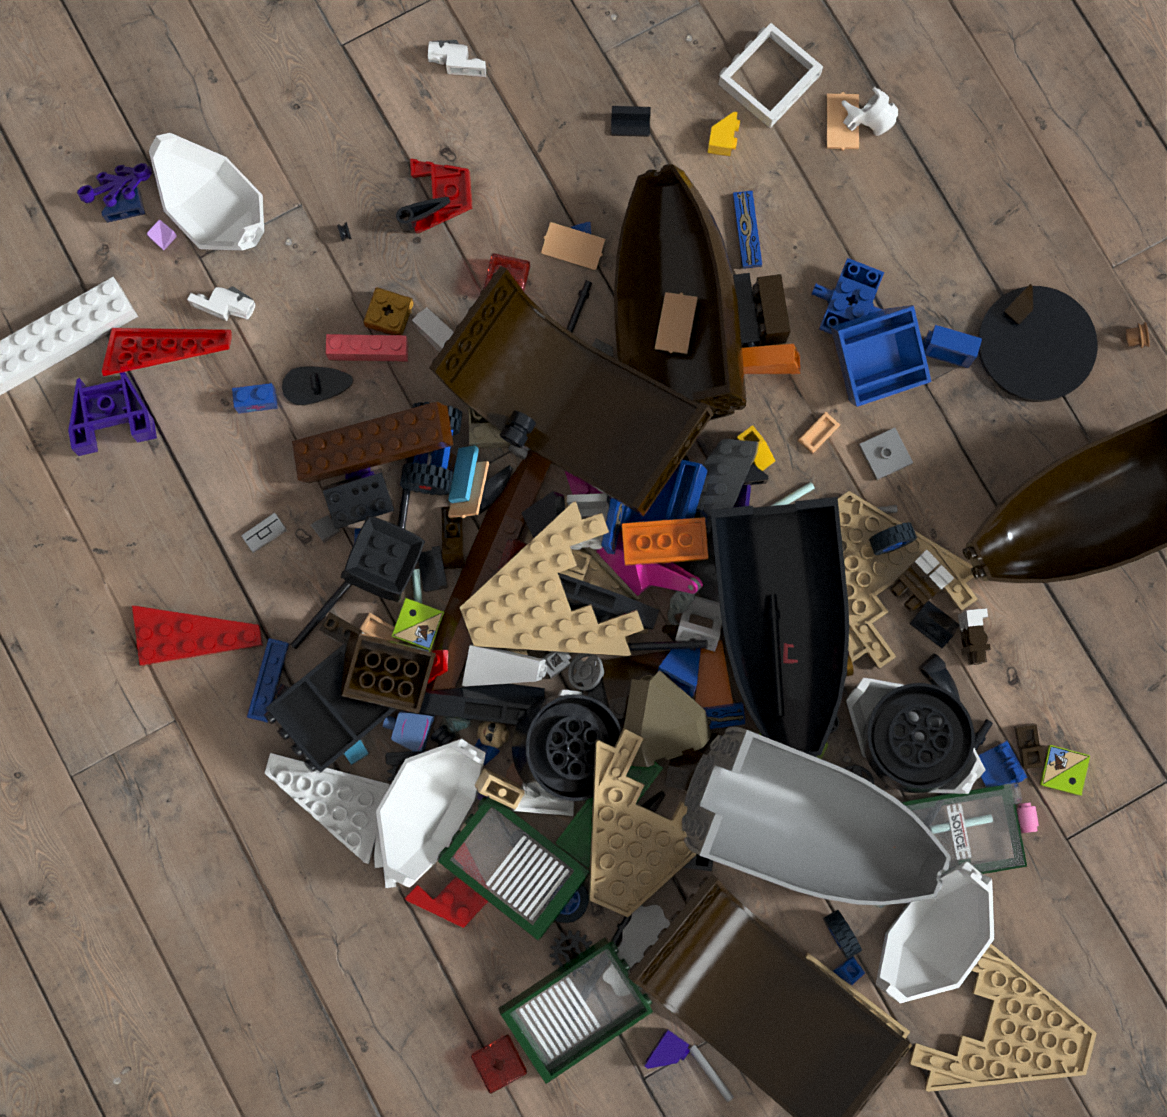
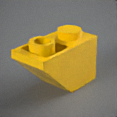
[707,112,740,156]
[736,425,776,471]

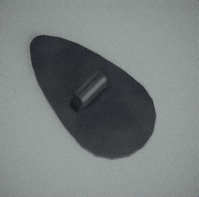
[282,366,353,406]

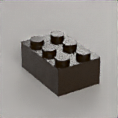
[753,274,791,346]

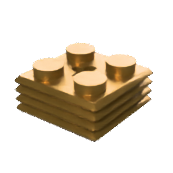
[363,287,414,335]

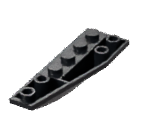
[558,573,660,630]
[419,683,545,726]

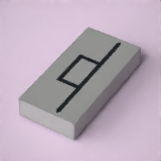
[241,513,287,553]

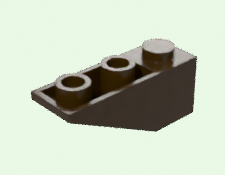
[442,506,465,569]

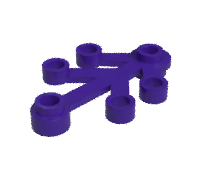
[77,163,152,207]

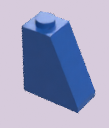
[658,649,700,698]

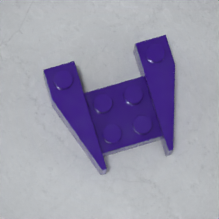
[68,372,157,456]

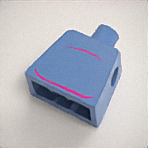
[383,711,435,751]

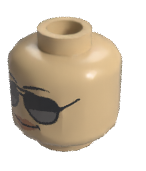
[477,722,509,748]

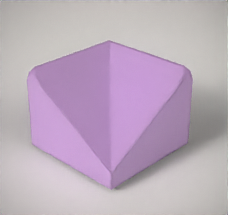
[147,220,177,250]

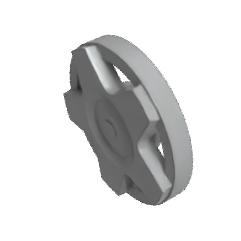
[568,653,604,691]

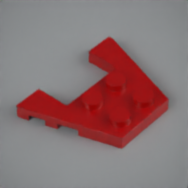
[410,159,473,234]
[405,842,490,928]

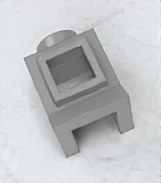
[541,651,571,679]

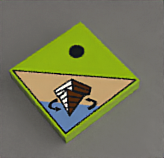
[391,598,444,651]
[1040,745,1090,796]

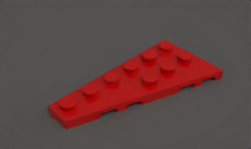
[102,328,232,376]
[132,605,263,666]

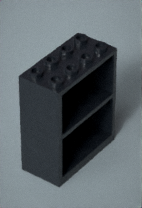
[264,643,396,773]

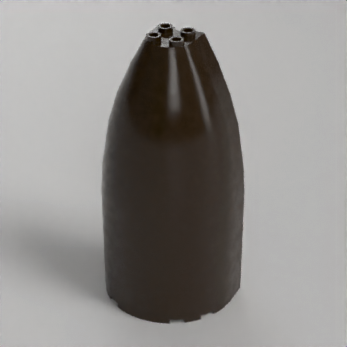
[614,164,747,421]
[962,409,1167,583]

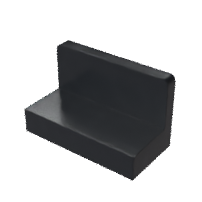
[611,106,651,137]
[418,545,448,592]
[909,601,960,649]

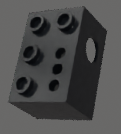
[323,468,394,530]

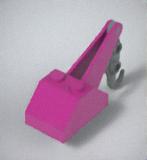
[596,530,703,625]

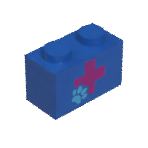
[232,383,278,414]

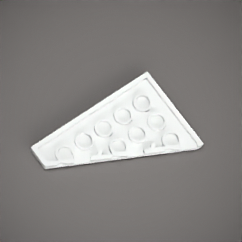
[265,753,391,864]

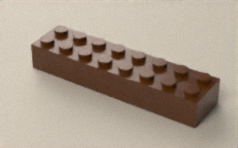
[292,402,454,484]

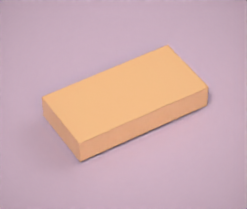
[798,412,840,454]
[360,613,401,643]

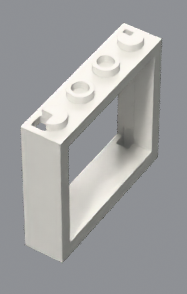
[718,23,823,128]

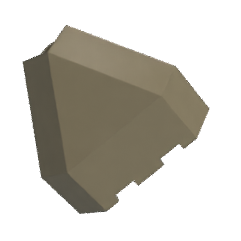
[624,670,712,767]

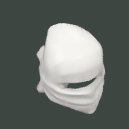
[842,87,898,136]

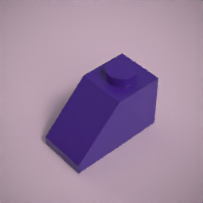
[643,1029,690,1069]

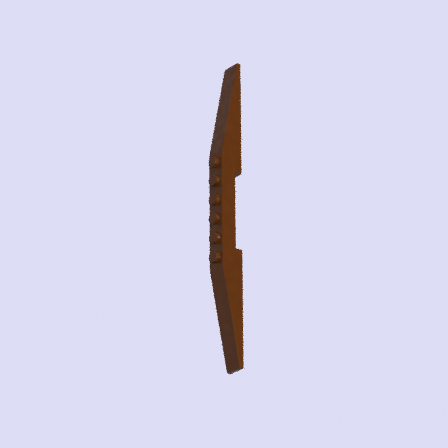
[425,450,551,731]

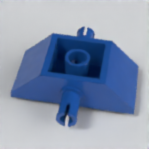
[811,258,884,335]

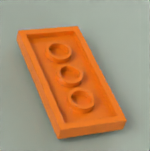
[622,517,708,566]

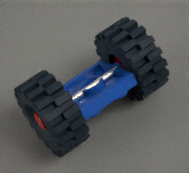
[400,402,463,496]

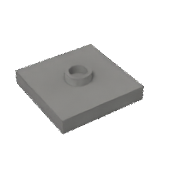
[858,428,913,481]

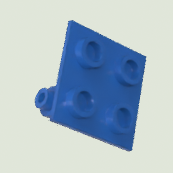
[978,741,1027,787]

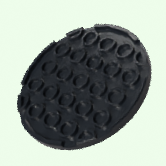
[978,286,1098,402]

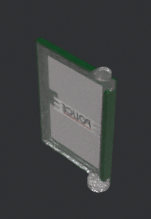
[901,782,1027,875]

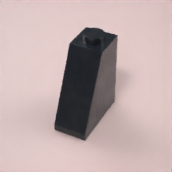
[522,491,565,538]

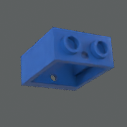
[922,325,982,368]

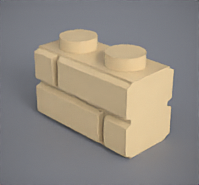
[475,768,525,809]

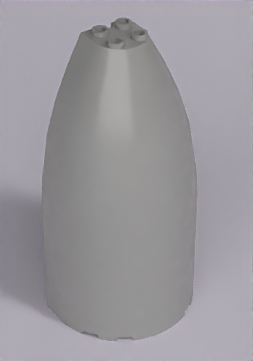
[682,727,951,905]

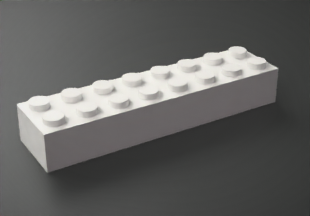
[0,277,138,395]

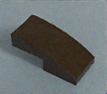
[1014,723,1045,769]

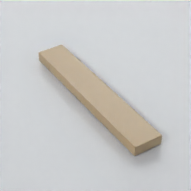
[804,953,910,1039]

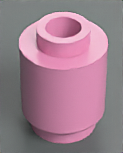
[1016,802,1039,833]

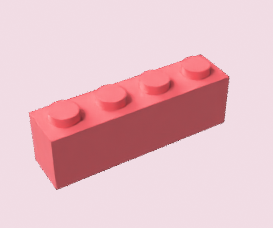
[326,334,409,362]

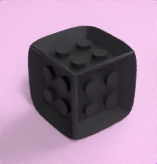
[341,516,425,602]

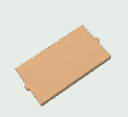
[827,92,859,151]
[541,222,606,270]
[655,292,698,354]
[448,461,489,518]

